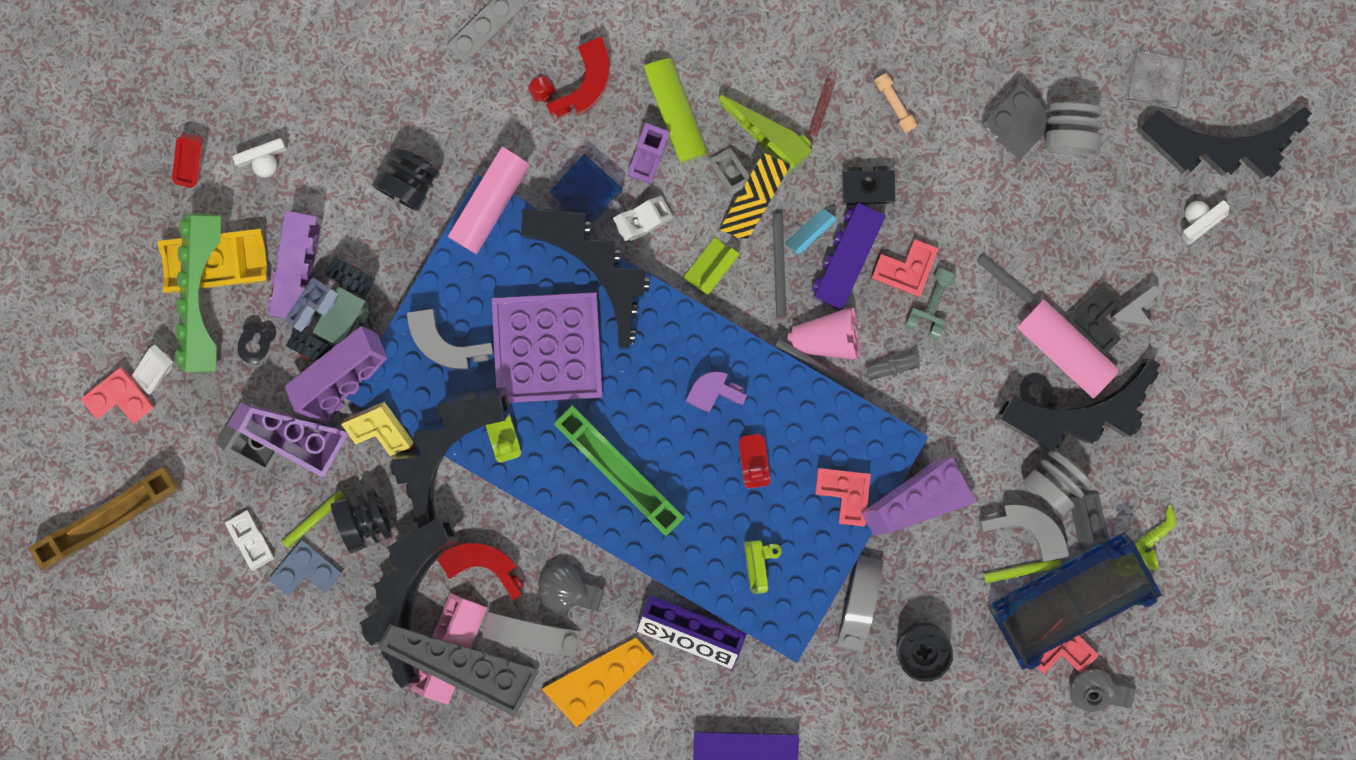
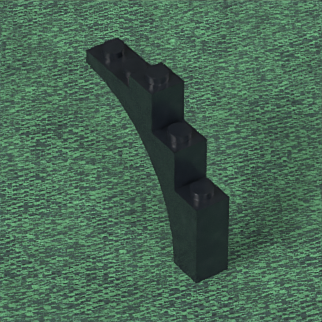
[1137,107,1312,179]
[521,209,650,350]
[994,359,1160,451]
[390,387,511,529]
[359,517,460,688]

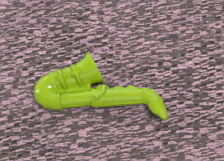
[1111,505,1176,577]

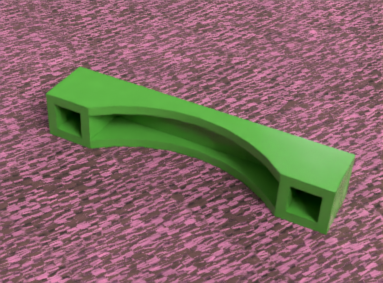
[175,213,221,372]
[554,405,684,536]

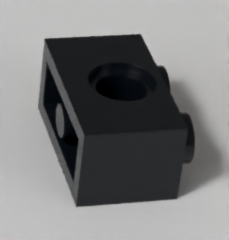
[841,166,896,205]

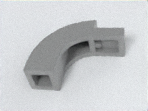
[407,309,494,370]
[979,505,1069,562]
[837,555,884,651]
[482,612,580,657]

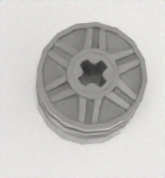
[1045,101,1103,155]
[1022,450,1093,519]

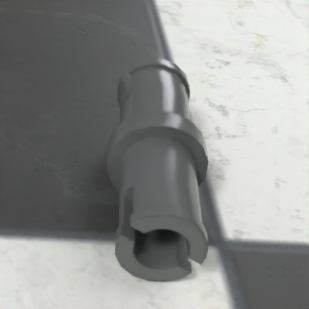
[865,352,920,381]

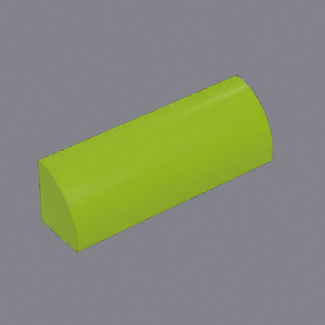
[643,58,709,165]

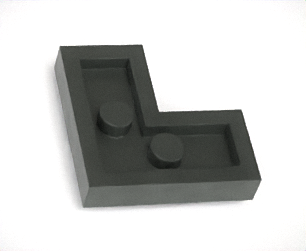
[1066,284,1121,356]

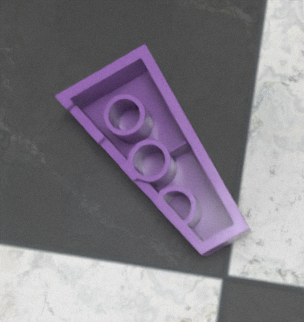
[267,211,322,319]
[285,326,387,425]
[228,402,348,478]
[862,457,976,535]

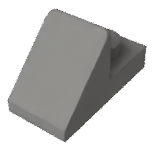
[708,148,750,196]
[1110,285,1161,327]

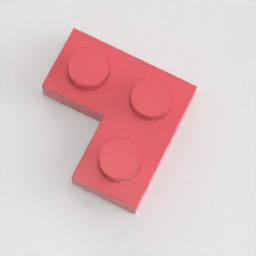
[871,239,938,297]
[80,367,155,424]
[815,468,871,526]
[1024,618,1099,674]

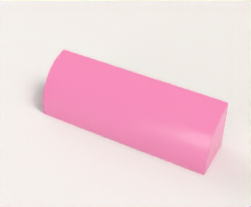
[448,147,530,255]
[1017,299,1119,399]
[411,593,487,705]

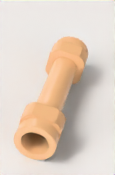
[874,73,918,134]

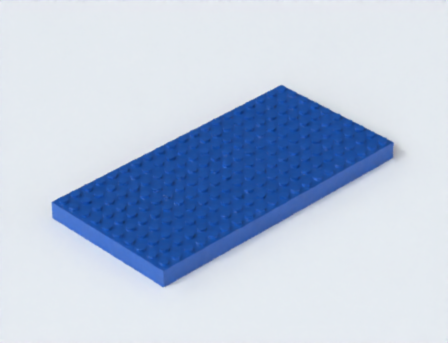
[346,174,928,663]

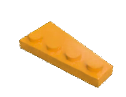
[542,638,653,728]

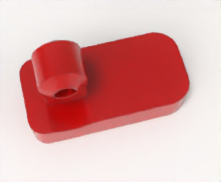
[172,134,204,188]
[739,434,770,488]

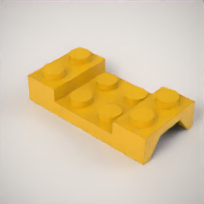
[157,229,269,294]

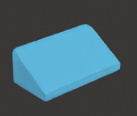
[785,209,836,256]

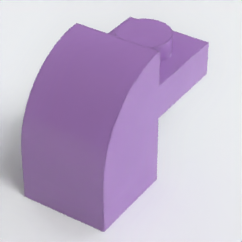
[627,123,670,185]
[686,372,747,413]

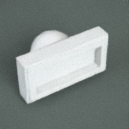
[232,138,287,178]
[1182,200,1230,245]
[131,345,173,395]

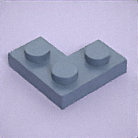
[285,277,338,332]
[269,540,342,597]

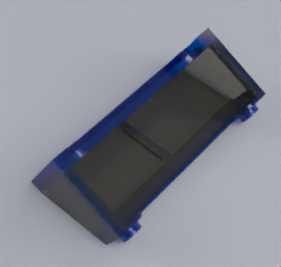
[987,532,1162,670]

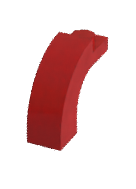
[546,37,610,119]
[437,543,524,600]

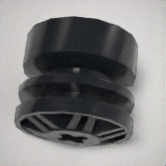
[371,147,440,212]
[331,487,393,554]
[896,622,953,682]

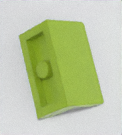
[684,238,740,297]

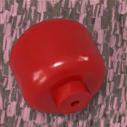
[528,76,556,103]

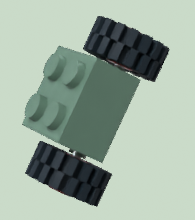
[286,257,375,362]

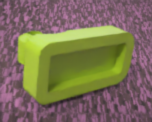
[486,414,522,463]
[744,540,781,594]

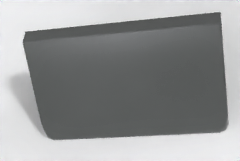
[1070,492,1110,549]

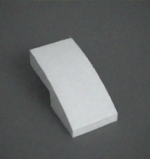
[225,510,275,571]

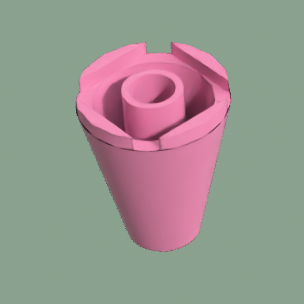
[788,308,860,360]

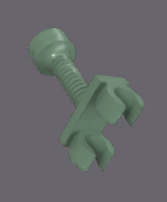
[905,268,957,341]

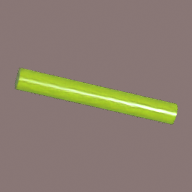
[281,490,347,548]
[983,558,1062,584]

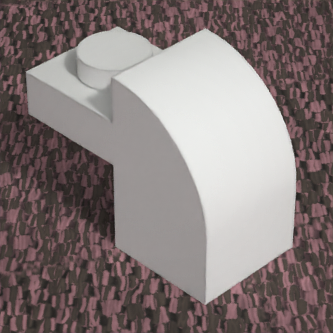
[613,196,673,241]

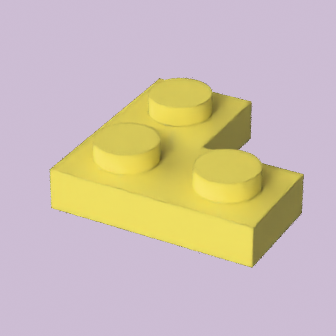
[341,402,413,456]

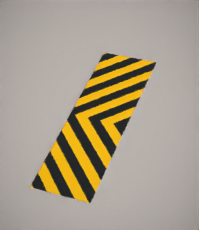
[719,153,791,239]

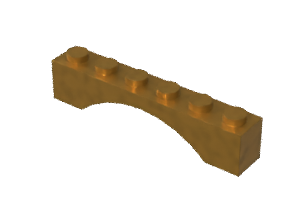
[28,467,182,570]

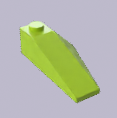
[718,95,812,175]

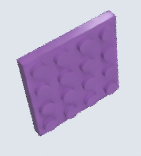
[492,293,602,403]

